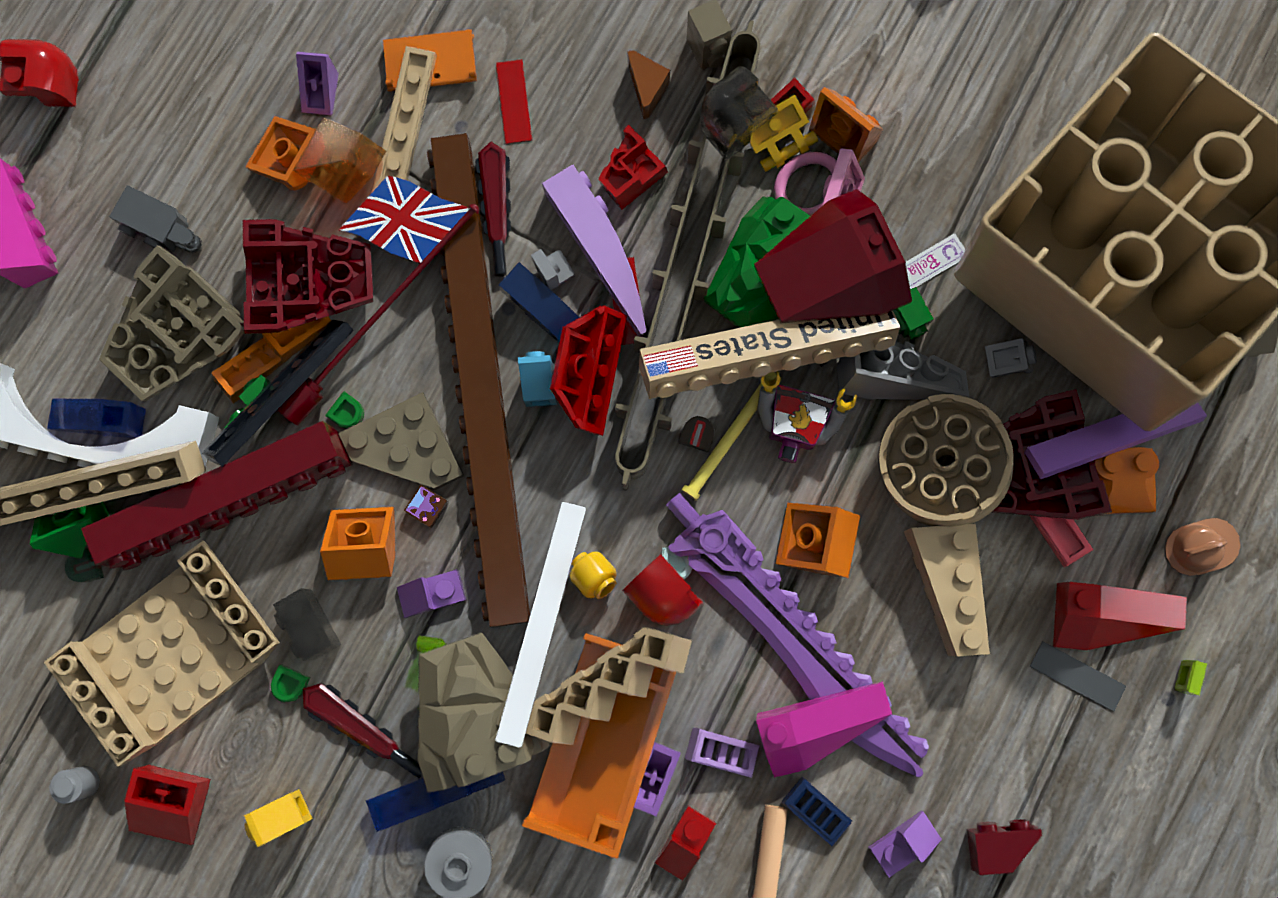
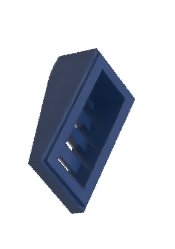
[781,777,853,846]

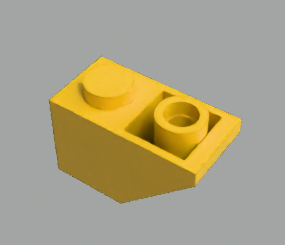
[244,789,313,847]

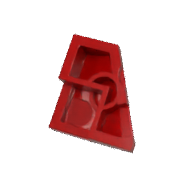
[598,125,668,210]

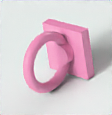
[774,148,865,216]

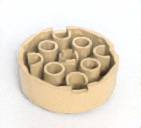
[879,394,1013,526]

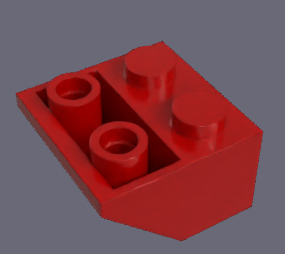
[124,765,211,845]

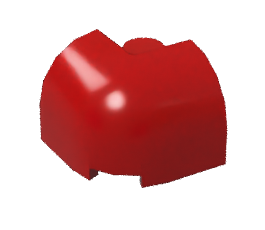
[0,39,78,107]
[623,554,704,626]

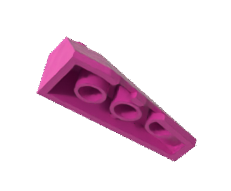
[756,681,892,778]

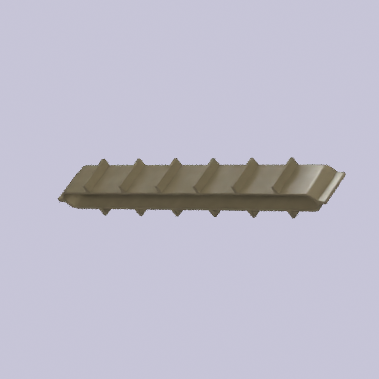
[615,20,761,491]

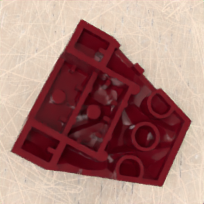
[242,219,373,334]
[991,389,1112,520]

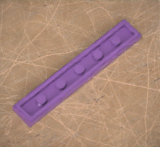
[1025,402,1207,479]

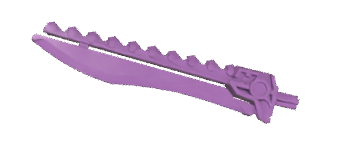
[666,493,929,777]

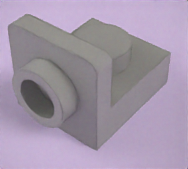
[531,249,575,290]
[985,338,1037,378]

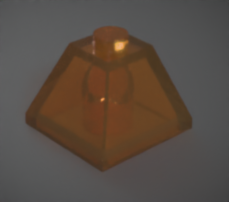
[293,117,386,204]

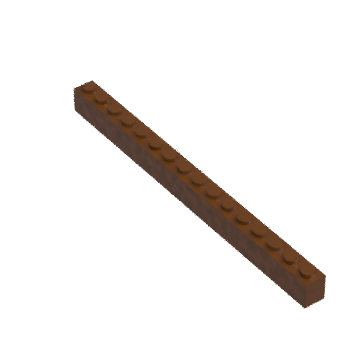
[427,133,530,627]

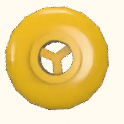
[569,551,617,599]

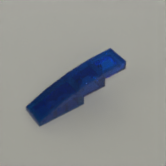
[366,771,506,832]

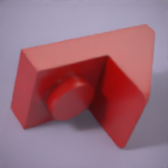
[654,805,716,881]

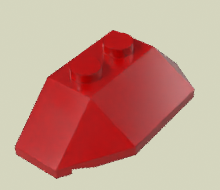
[550,305,627,436]

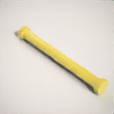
[681,372,782,501]

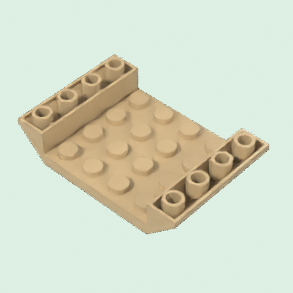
[44,541,280,767]

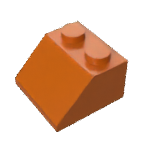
[775,503,860,578]
[320,507,395,580]

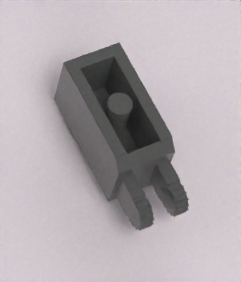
[109,185,202,253]

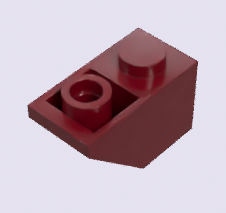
[967,819,1042,875]

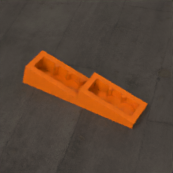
[211,317,331,404]

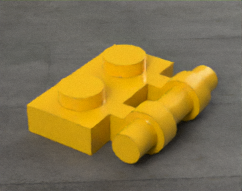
[741,95,819,172]

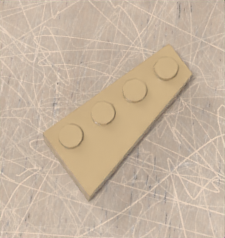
[904,524,990,656]

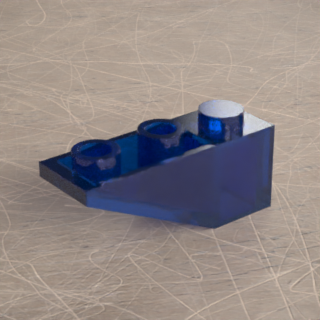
[47,399,146,439]

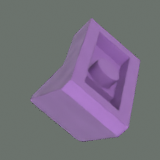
[397,570,467,618]
[869,810,942,877]

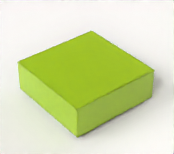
[1174,660,1207,696]

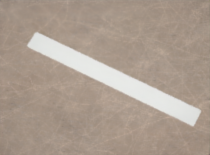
[496,502,586,747]

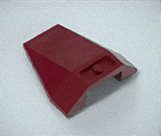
[754,189,912,323]

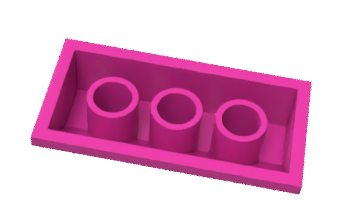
[0,158,58,289]

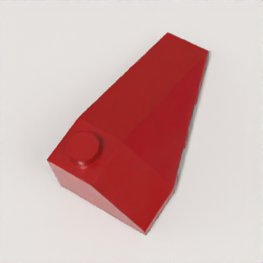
[1053,582,1187,650]

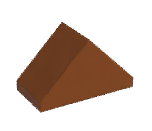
[627,50,670,119]

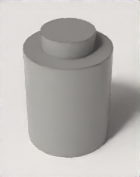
[49,766,100,804]

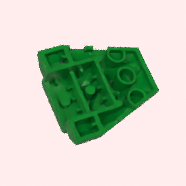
[704,197,810,328]

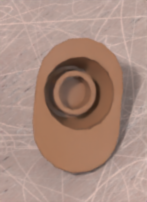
[1165,518,1241,576]

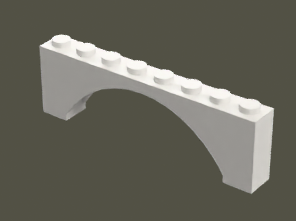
[0,363,219,488]

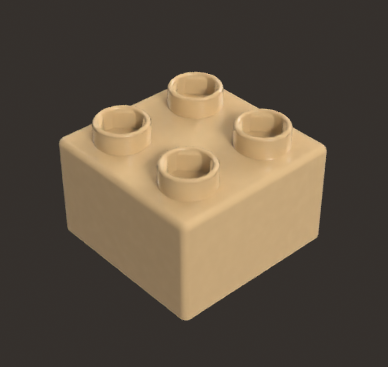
[954,33,1278,431]

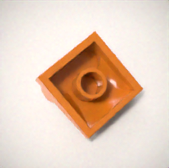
[245,116,325,191]
[1094,447,1159,514]

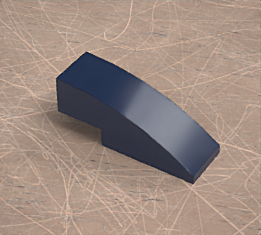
[499,262,580,342]

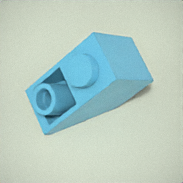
[518,351,557,407]

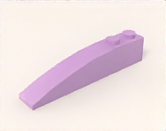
[542,164,647,338]

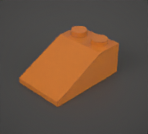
[809,87,883,163]

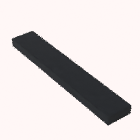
[202,320,354,467]

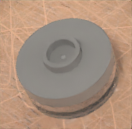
[424,826,493,898]

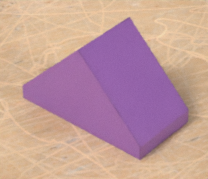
[296,52,338,115]
[634,742,681,817]

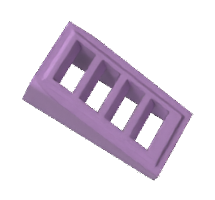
[685,727,759,778]

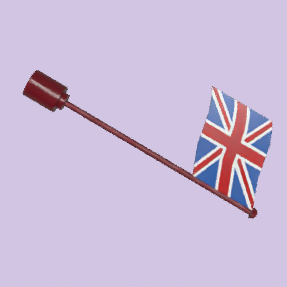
[277,176,479,426]

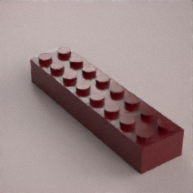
[81,421,353,571]

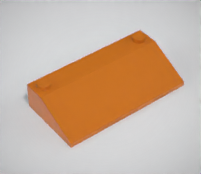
[522,633,676,859]

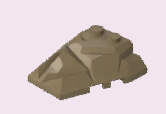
[99,245,244,401]
[417,632,552,792]

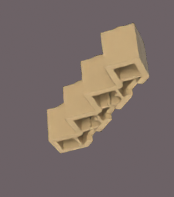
[526,627,692,745]

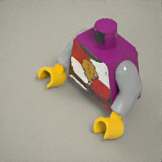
[757,371,857,463]

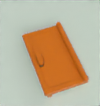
[383,29,477,92]

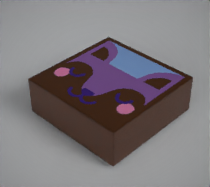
[404,485,448,528]

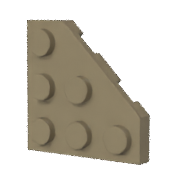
[338,392,464,490]

